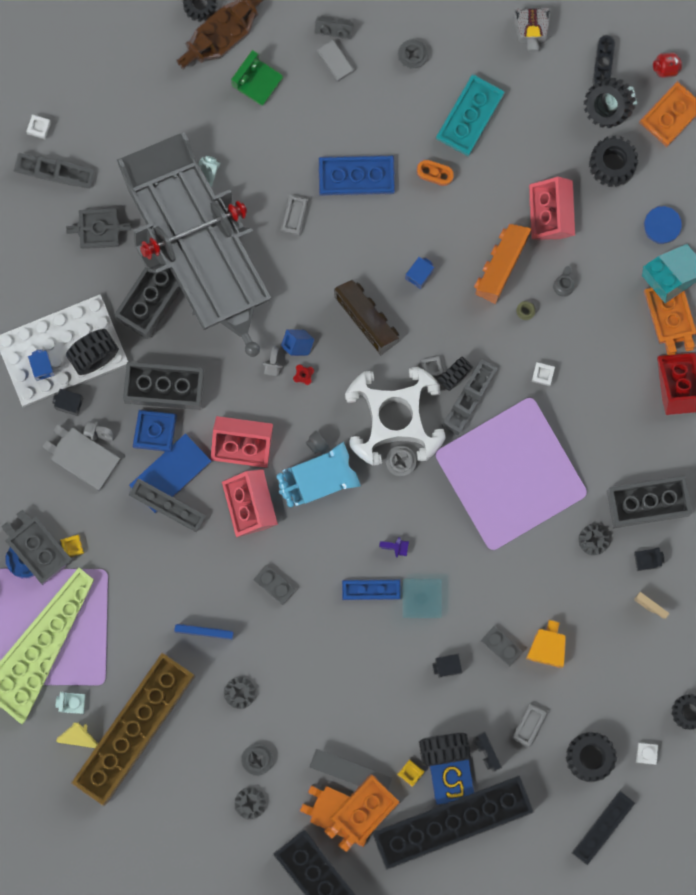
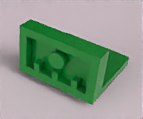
[231,50,283,106]

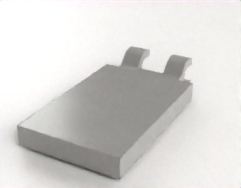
[43,425,121,491]

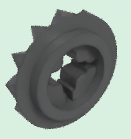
[398,39,428,69]
[579,525,609,555]
[224,677,255,709]
[242,744,273,776]
[235,788,266,819]

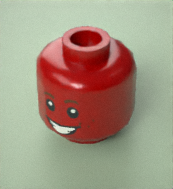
[653,53,682,78]

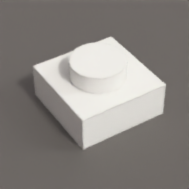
[26,115,51,139]
[531,362,555,386]
[636,743,658,765]

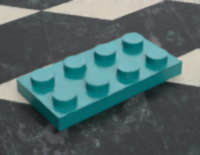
[436,74,505,157]

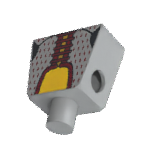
[513,8,550,53]

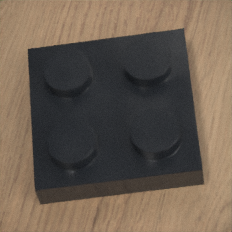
[474,732,502,772]

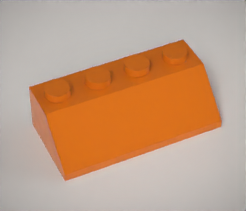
[474,224,531,304]

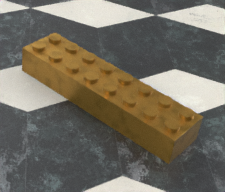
[71,653,195,806]

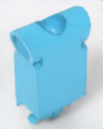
[276,442,361,508]

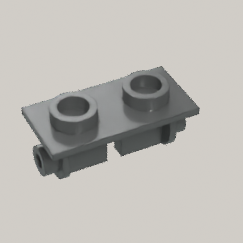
[315,15,354,39]

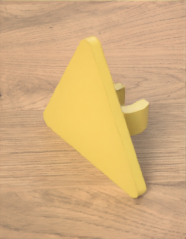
[56,722,98,748]

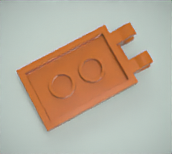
[644,288,696,355]
[324,774,399,852]
[300,786,368,847]

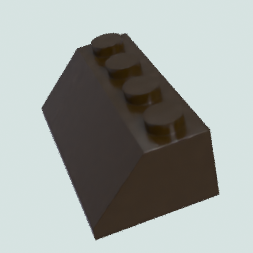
[334,280,399,356]

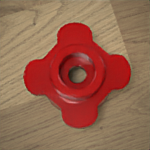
[293,364,314,385]

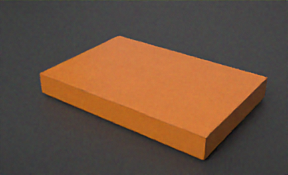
[639,81,696,147]

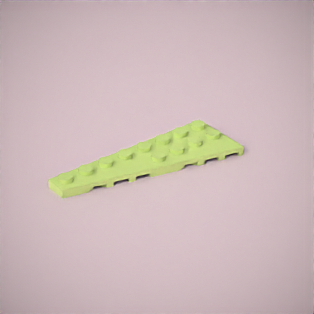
[0,568,94,725]

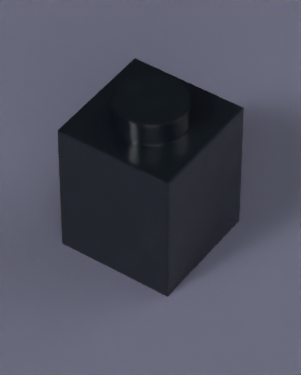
[52,389,84,416]
[432,654,462,678]

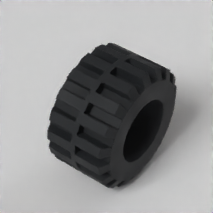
[584,78,635,128]
[589,136,638,187]
[66,329,119,375]
[419,732,471,766]
[566,732,617,782]

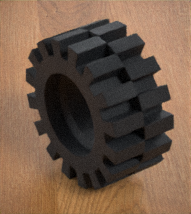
[183,0,217,22]
[438,356,473,391]
[671,694,696,730]

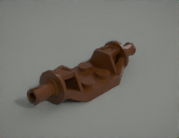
[176,0,264,70]

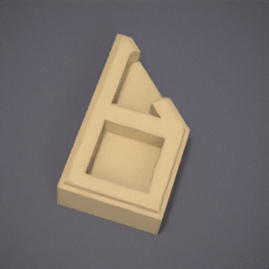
[634,592,669,619]

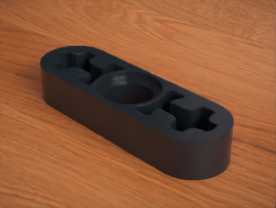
[593,35,615,85]

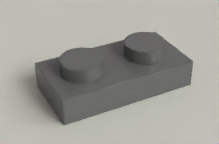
[253,565,295,605]
[481,626,523,667]

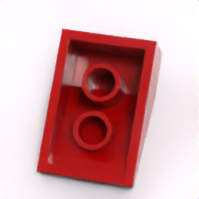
[657,353,696,415]

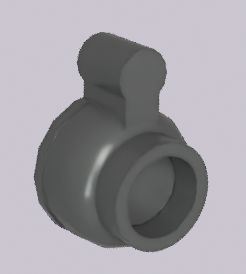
[553,266,574,297]
[306,430,331,455]

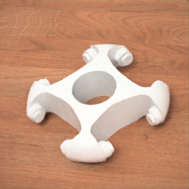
[345,366,446,466]

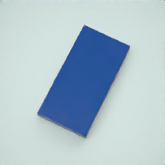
[319,156,395,196]
[129,433,212,514]

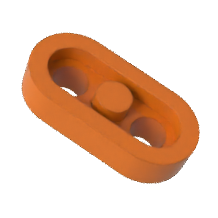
[417,160,454,186]

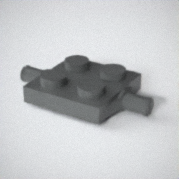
[66,208,131,249]

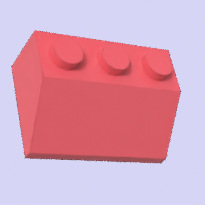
[529,177,575,240]
[211,416,273,468]
[222,469,278,537]

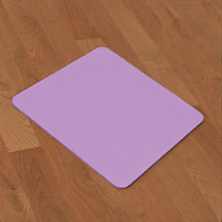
[436,398,587,550]
[0,569,108,685]

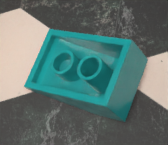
[642,244,696,303]

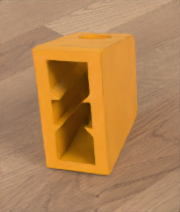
[526,620,566,668]

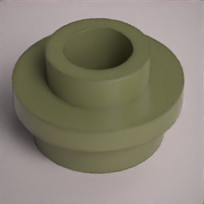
[516,301,535,320]

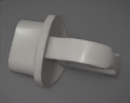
[263,346,283,376]
[83,421,114,441]

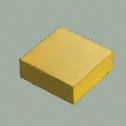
[60,534,84,558]
[397,759,425,787]

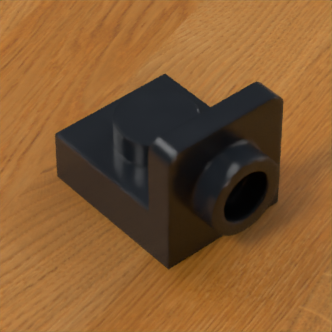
[634,547,665,571]

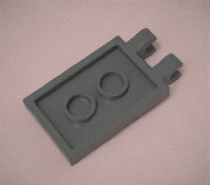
[1,509,72,585]

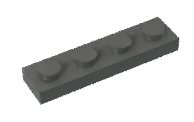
[129,478,205,533]

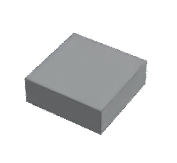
[421,356,443,377]

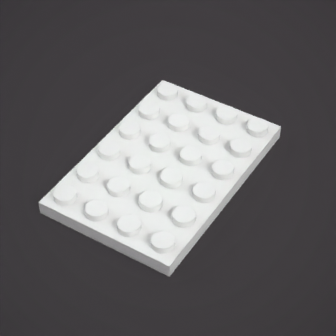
[0,294,128,407]

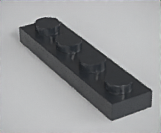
[571,791,635,865]

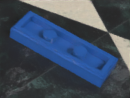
[342,580,401,600]
[174,624,234,640]

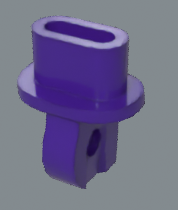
[379,537,409,558]

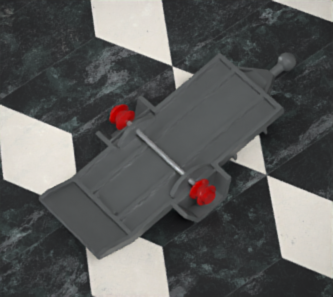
[117,132,271,357]

